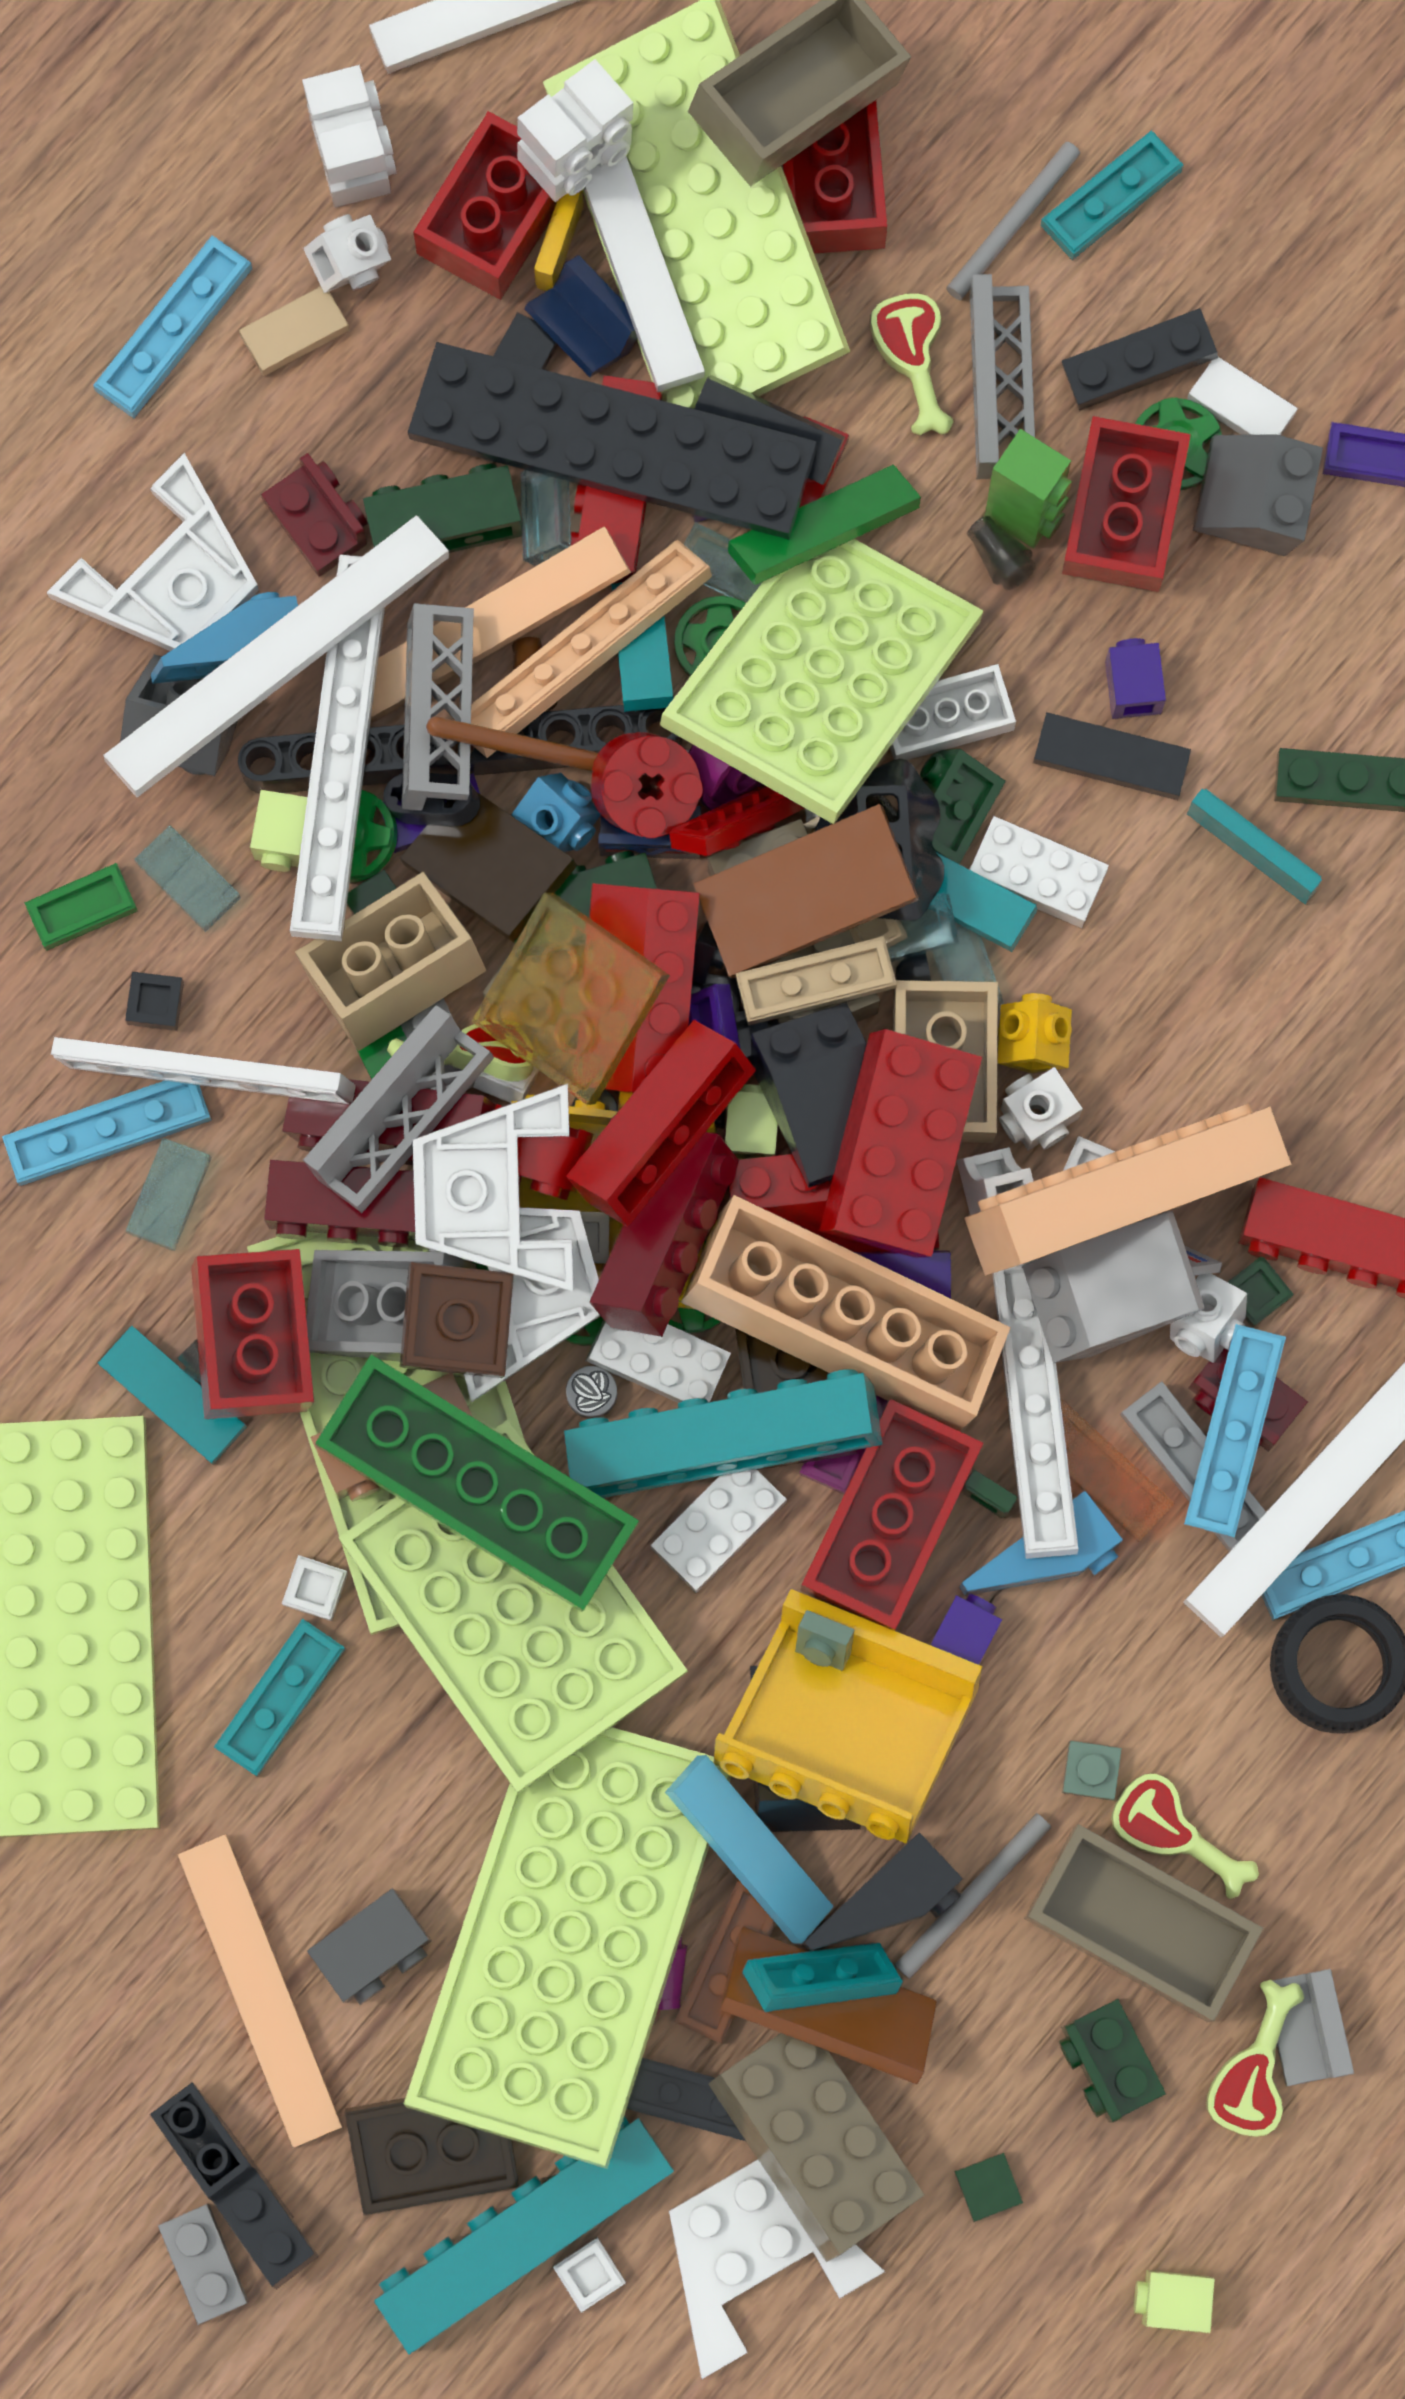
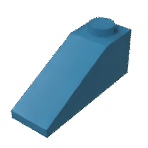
[151,592,298,684]
[959,1491,1123,1596]

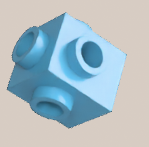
[511,773,601,852]

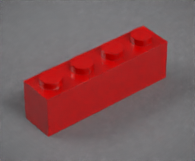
[567,375,663,583]
[566,1020,756,1227]
[1238,1177,1405,1299]

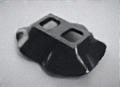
[815,758,944,921]

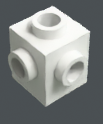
[303,214,391,293]
[999,1067,1082,1151]
[1170,1274,1247,1363]

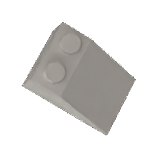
[1022,1211,1205,1363]
[306,1250,476,1362]

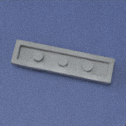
[1120,1381,1266,1552]

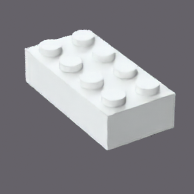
[890,664,1016,760]
[970,816,1109,928]
[585,1320,731,1403]
[651,1469,787,1594]

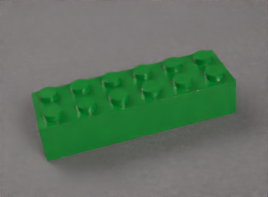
[315,1354,639,1612]

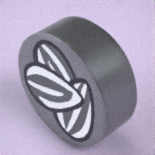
[566,1366,617,1419]

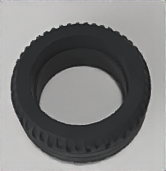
[1270,1594,1405,1734]

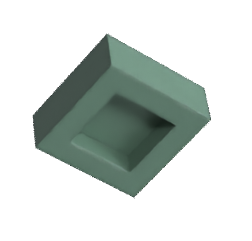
[795,1610,855,1671]
[1062,1741,1122,1801]

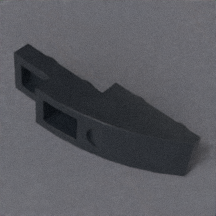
[150,2082,319,2290]

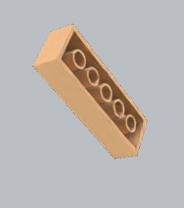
[964,1104,1292,1276]
[681,1195,1011,1431]

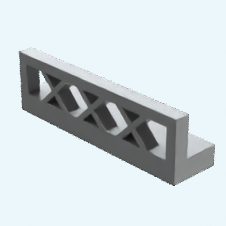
[970,274,1035,479]
[402,603,474,811]
[303,1005,494,1213]

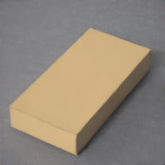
[239,286,350,376]

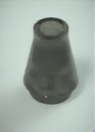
[967,516,1036,590]

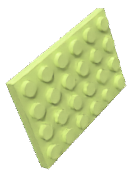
[660,539,983,824]
[338,1419,688,1794]

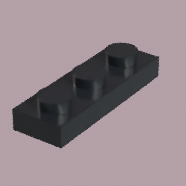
[1062,308,1218,411]

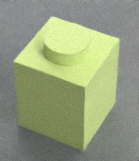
[250,790,307,872]
[725,1084,778,1160]
[1134,2270,1214,2333]

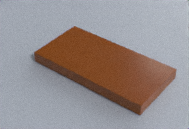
[693,804,919,979]
[720,1927,937,2085]

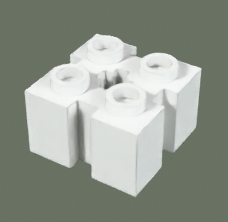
[517,59,634,202]
[302,65,397,208]

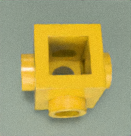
[997,993,1072,1073]

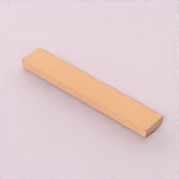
[371,526,631,722]
[452,539,712,758]
[177,1834,343,2148]

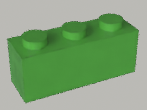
[984,429,1073,549]

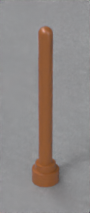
[426,716,652,794]

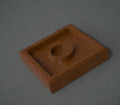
[399,1262,514,1378]

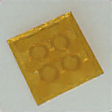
[471,893,670,1105]

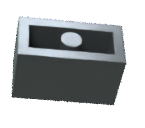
[307,1888,432,2005]

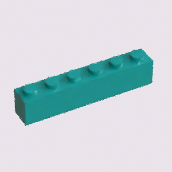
[564,1369,883,1498]
[374,2116,674,2355]

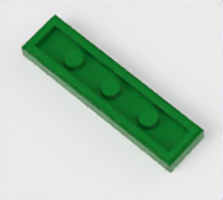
[727,464,921,585]

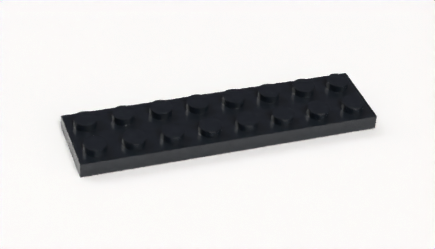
[407,342,817,540]

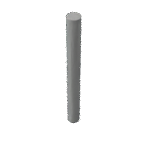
[946,141,1080,300]
[895,1813,1052,1979]

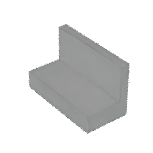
[1273,1969,1354,2086]

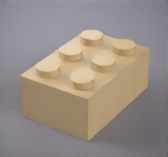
[295,872,487,1051]
[893,980,998,1143]

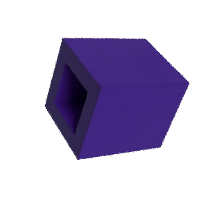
[1105,638,1166,719]
[931,1593,1002,1665]

